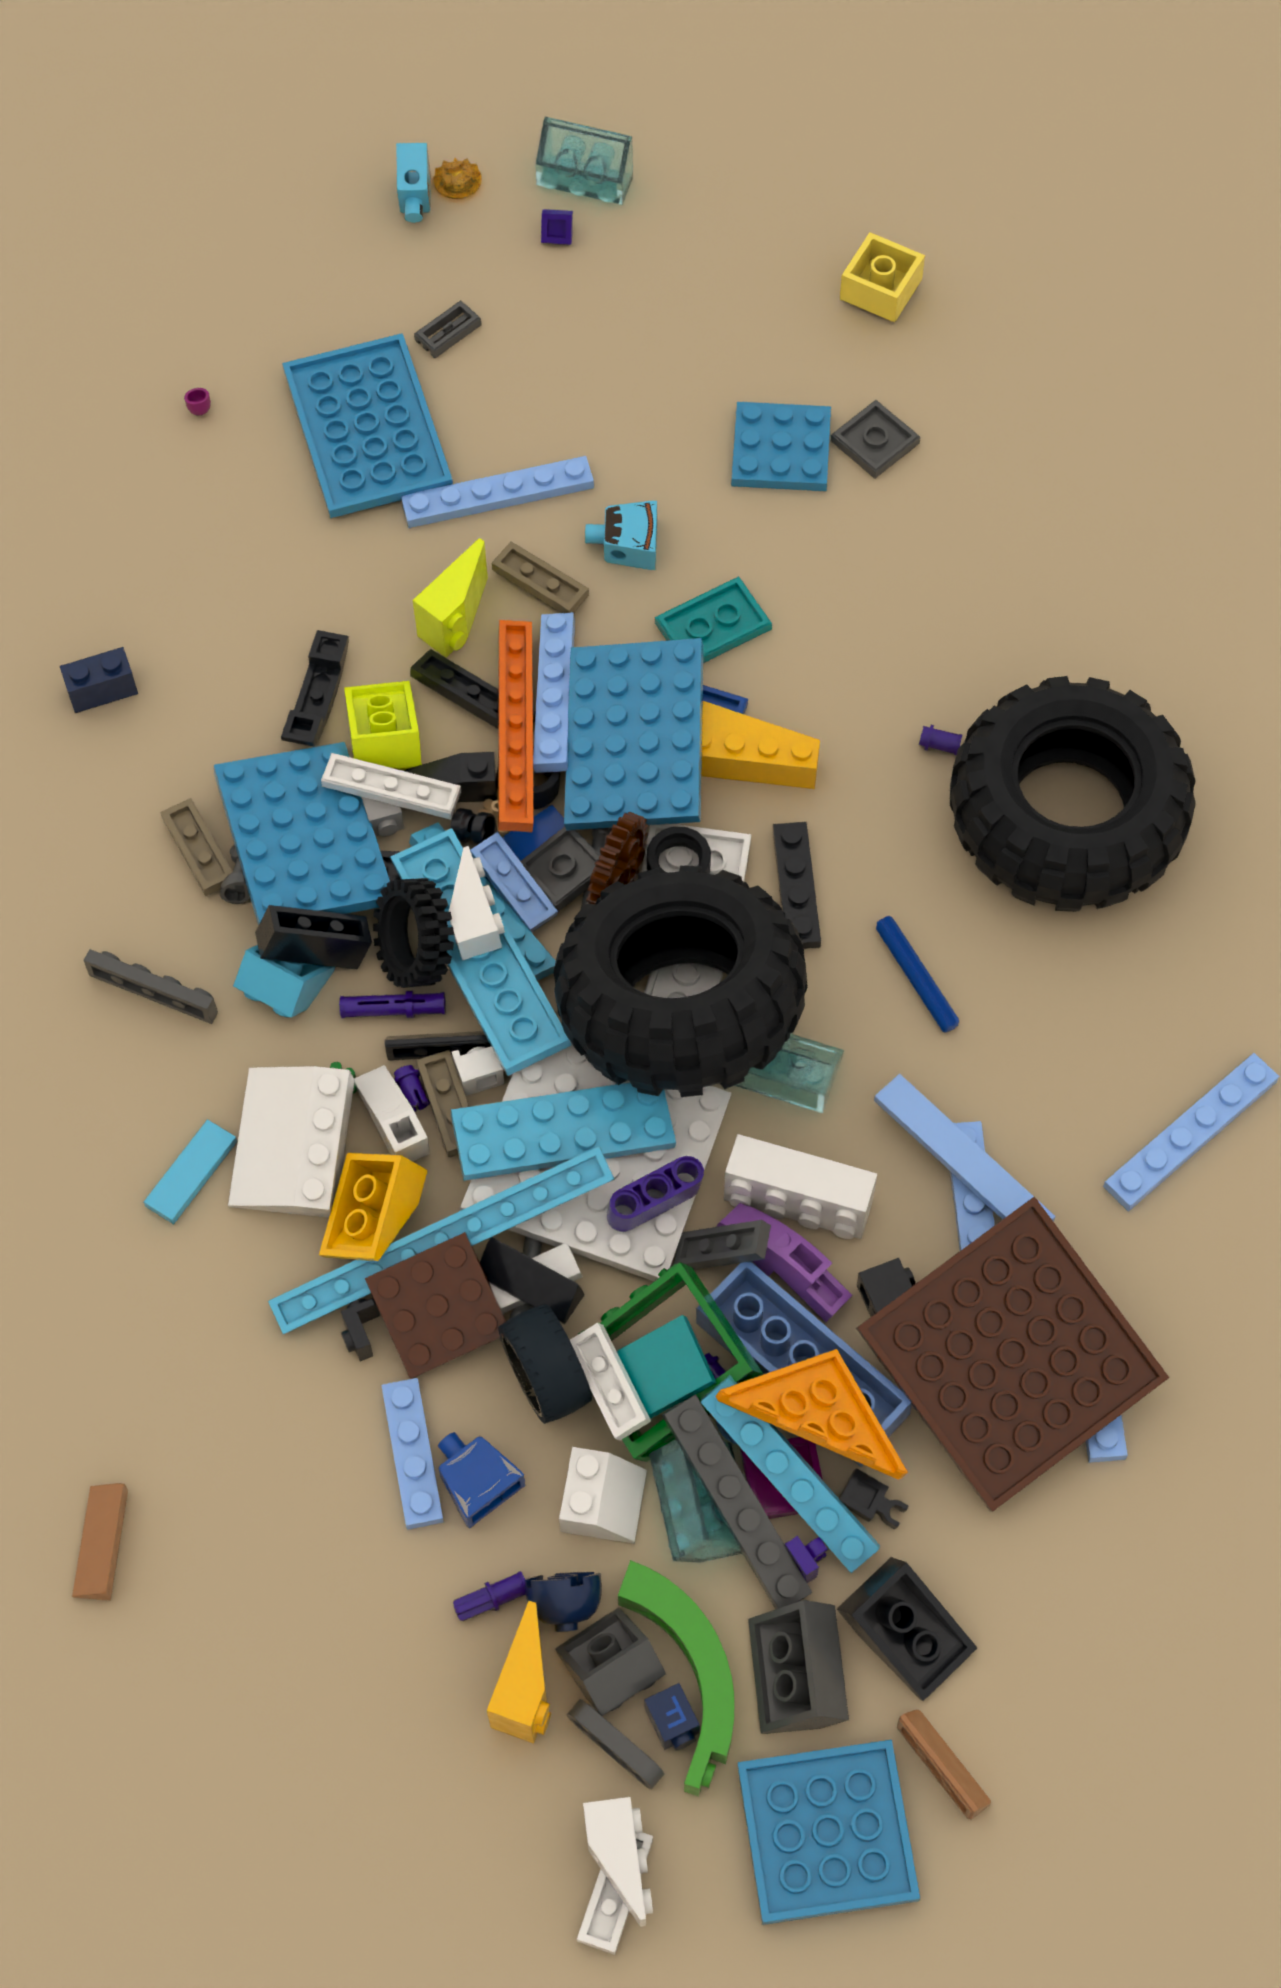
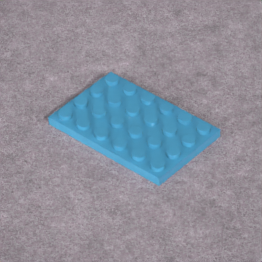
[282,333,453,518]
[564,638,704,830]
[214,742,390,926]

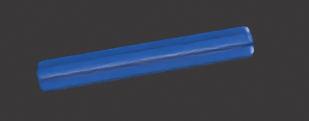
[876,916,959,1033]

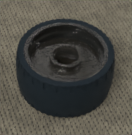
[498,1304,592,1424]

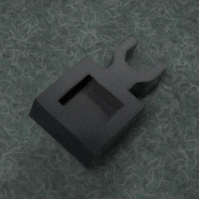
[839,1468,909,1529]

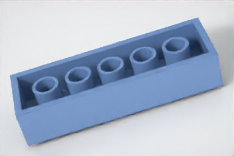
[696,1261,912,1467]

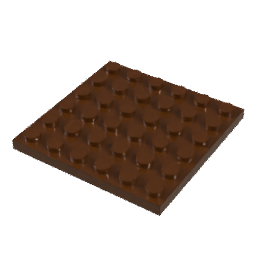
[856,1196,1170,1512]

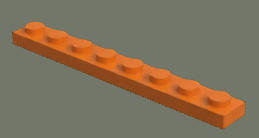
[498,620,534,832]

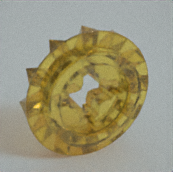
[433,157,482,199]

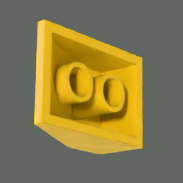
[319,1153,428,1261]
[486,1601,551,1744]

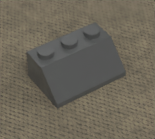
[748,1600,849,1734]

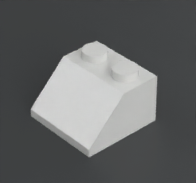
[559,1447,647,1544]

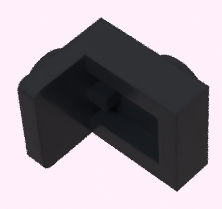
[341,1298,380,1362]

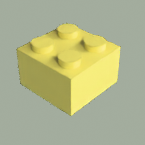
[840,232,925,322]

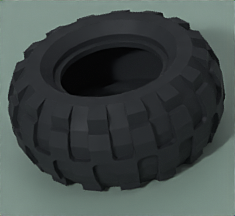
[950,676,1196,912]
[553,865,808,1097]

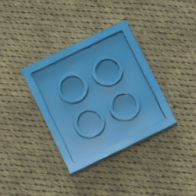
[731,402,831,491]

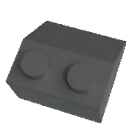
[555,1608,666,1716]

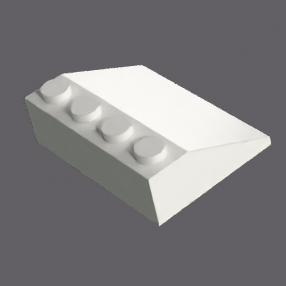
[228,1066,355,1218]

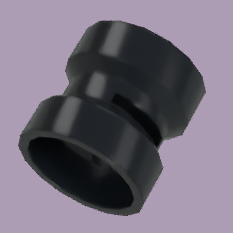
[450,808,496,845]

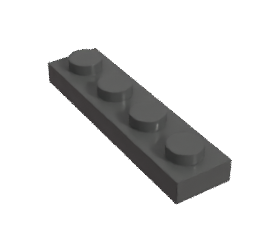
[83,949,218,1024]

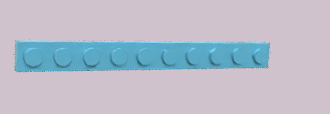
[268,1146,615,1334]

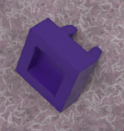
[541,209,573,245]
[785,1536,828,1583]

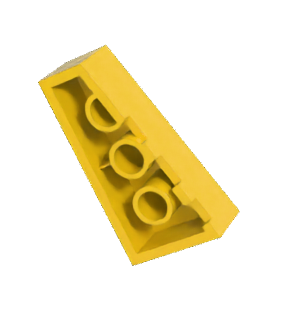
[701,701,820,789]

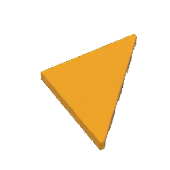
[716,1349,908,1480]

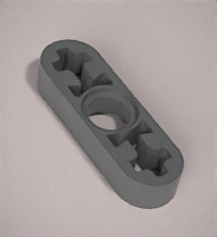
[567,1699,665,1790]

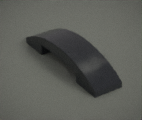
[281,630,349,747]

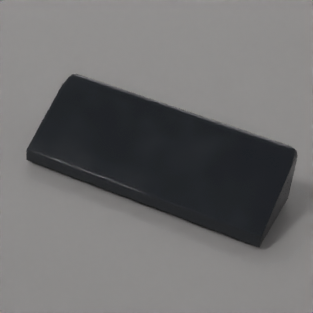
[385,1031,491,1060]
[480,1237,585,1325]

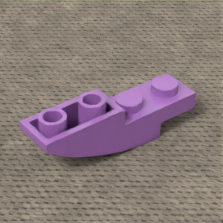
[717,1203,852,1322]

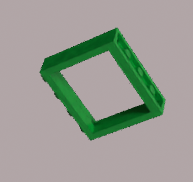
[578,1262,763,1462]

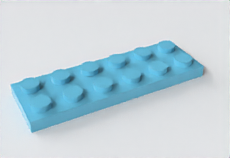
[451,1082,676,1181]

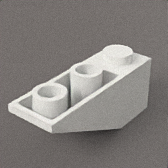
[449,846,505,961]
[354,1065,430,1161]
[583,1797,653,1927]

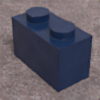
[59,647,138,713]

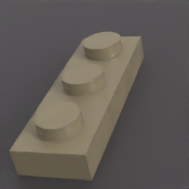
[491,541,589,613]
[160,798,232,896]
[416,1050,469,1157]

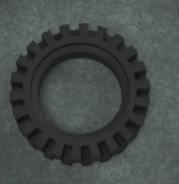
[373,878,454,988]

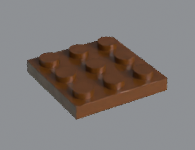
[365,1232,506,1379]

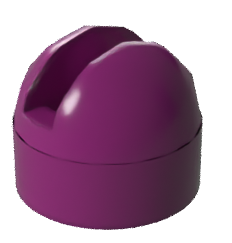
[184,388,211,416]

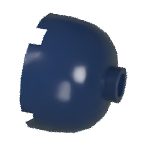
[525,1572,602,1632]

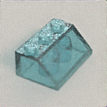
[535,116,633,205]
[734,1034,844,1113]
[649,1440,743,1563]

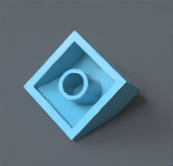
[233,945,335,1018]

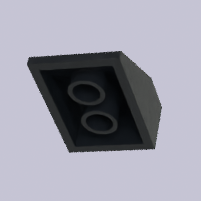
[837,1557,977,1701]

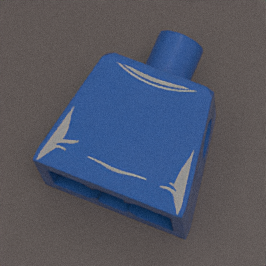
[438,1432,526,1529]

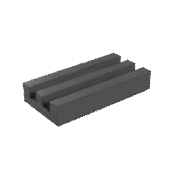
[414,300,482,358]

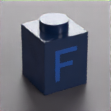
[644,1683,700,1750]

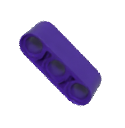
[607,1156,704,1232]

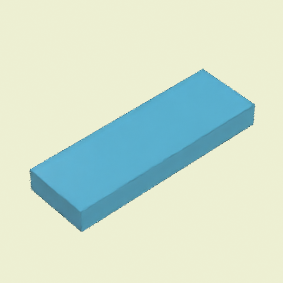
[143,1119,237,1225]

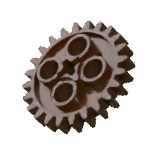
[586,812,648,904]

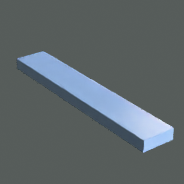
[874,1073,1055,1222]

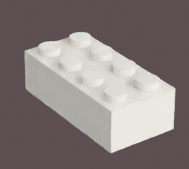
[724,1134,877,1239]

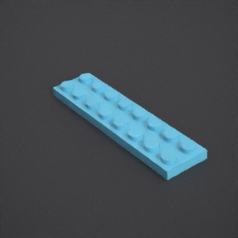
[390,828,571,1076]

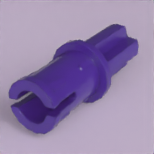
[453,1571,526,1621]

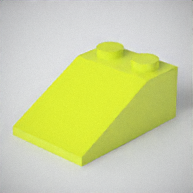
[413,538,488,658]
[344,681,422,770]

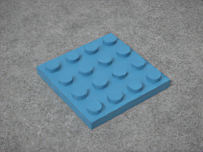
[737,1740,920,1925]

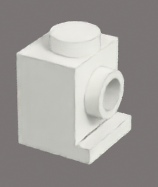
[452,1046,504,1096]

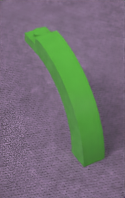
[618,1560,734,1797]

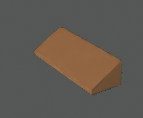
[72,1483,128,1601]
[897,1709,991,1820]

